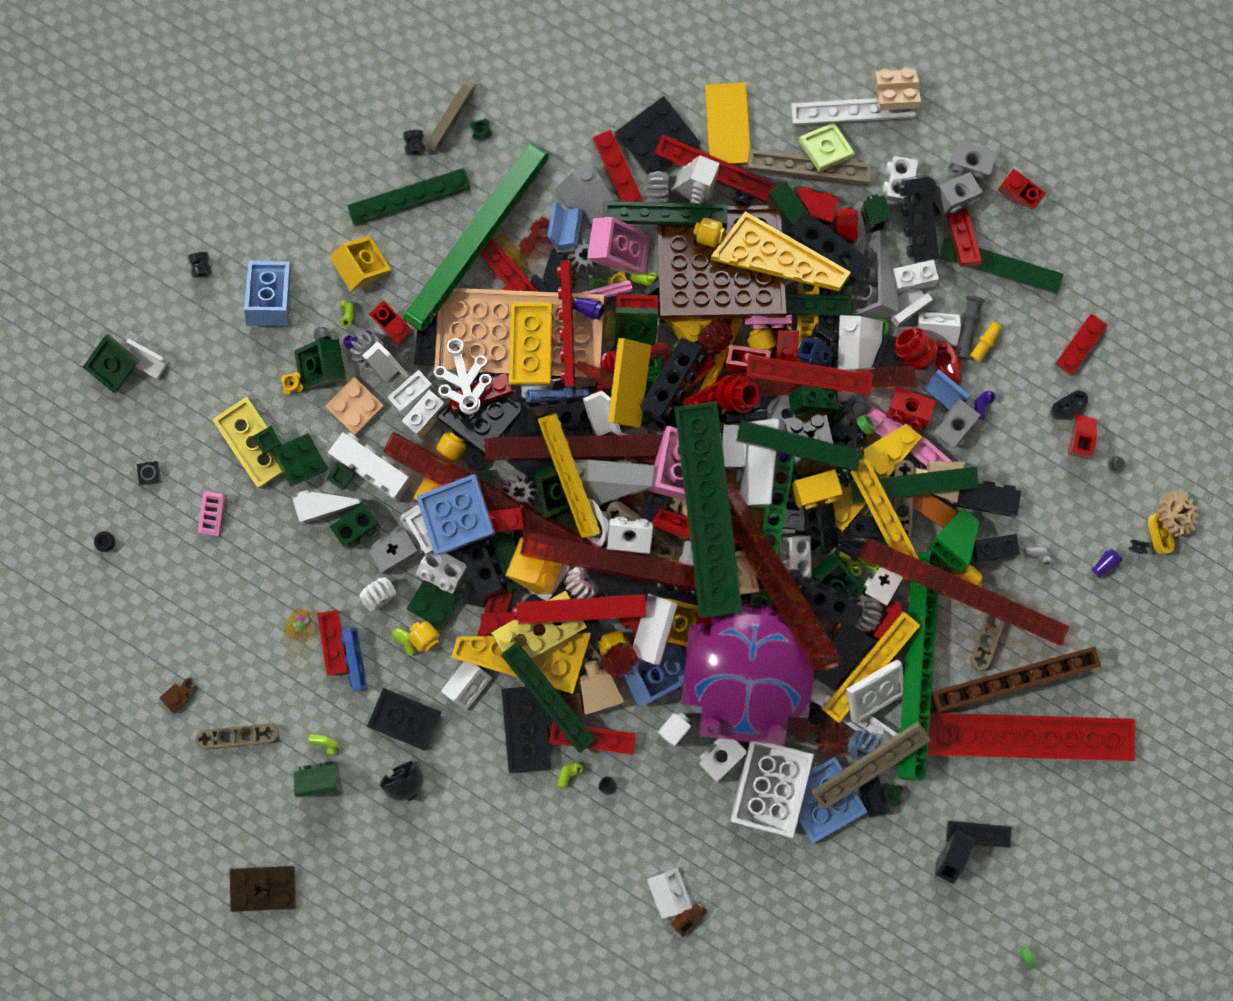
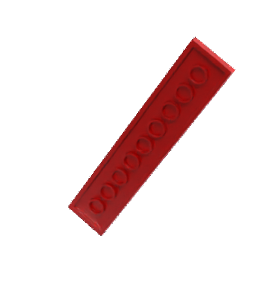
[927,713,1135,761]

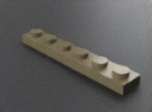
[747,149,871,186]
[812,722,931,809]

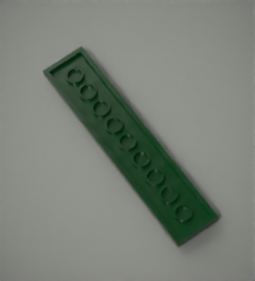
[675,402,743,618]

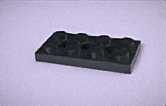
[501,687,551,773]

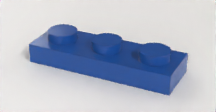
[341,627,368,691]

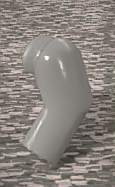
[1024,547,1054,568]

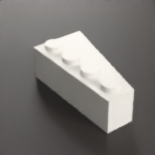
[669,156,720,204]
[328,432,412,502]

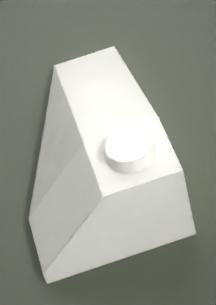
[837,315,883,402]

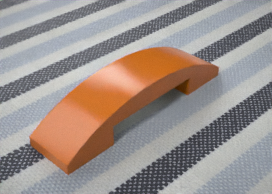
[890,474,957,528]

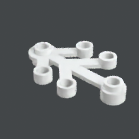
[434,338,492,415]

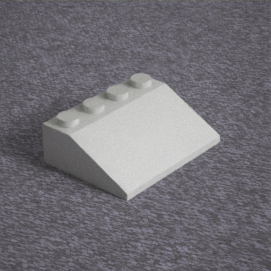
[733,419,779,510]
[730,742,814,838]

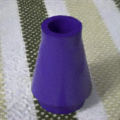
[572,297,605,321]
[1091,548,1123,578]

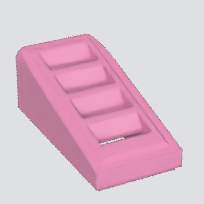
[198,491,226,537]

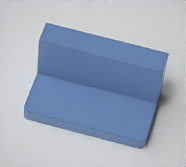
[548,202,583,250]
[922,370,971,411]

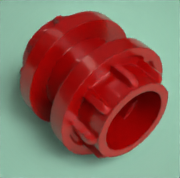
[895,327,938,371]
[716,375,759,413]

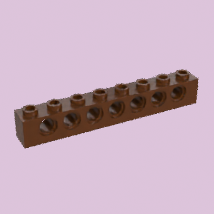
[931,646,1101,713]

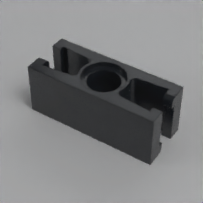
[804,502,838,556]

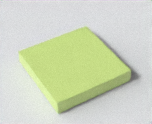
[798,123,855,172]

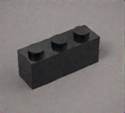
[952,481,1021,518]

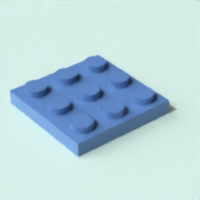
[416,474,495,556]
[798,756,867,844]

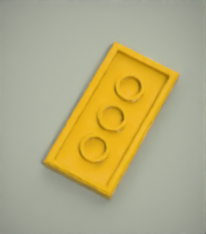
[705,83,750,165]
[509,302,553,385]
[608,338,651,428]

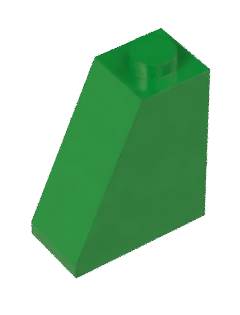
[928,508,979,574]

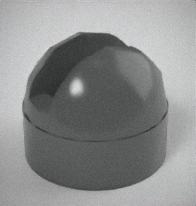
[314,327,331,341]
[1108,456,1125,473]

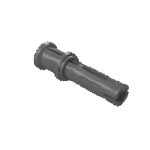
[957,295,985,360]

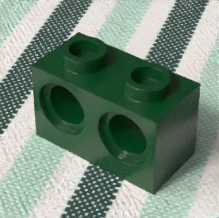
[860,194,891,234]
[789,386,839,417]
[329,503,380,549]

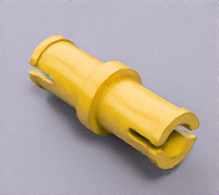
[969,321,1003,363]

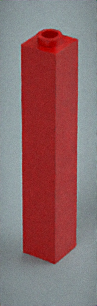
[513,595,646,625]

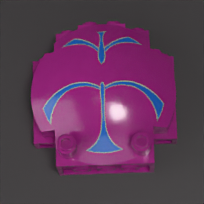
[681,603,817,746]

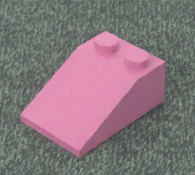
[587,217,651,274]
[648,426,686,501]

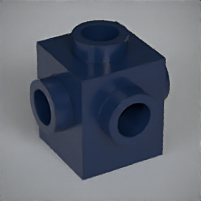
[796,337,833,366]

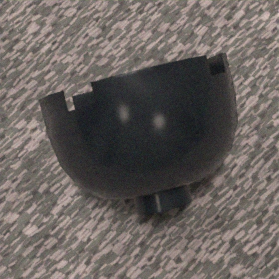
[379,761,423,801]

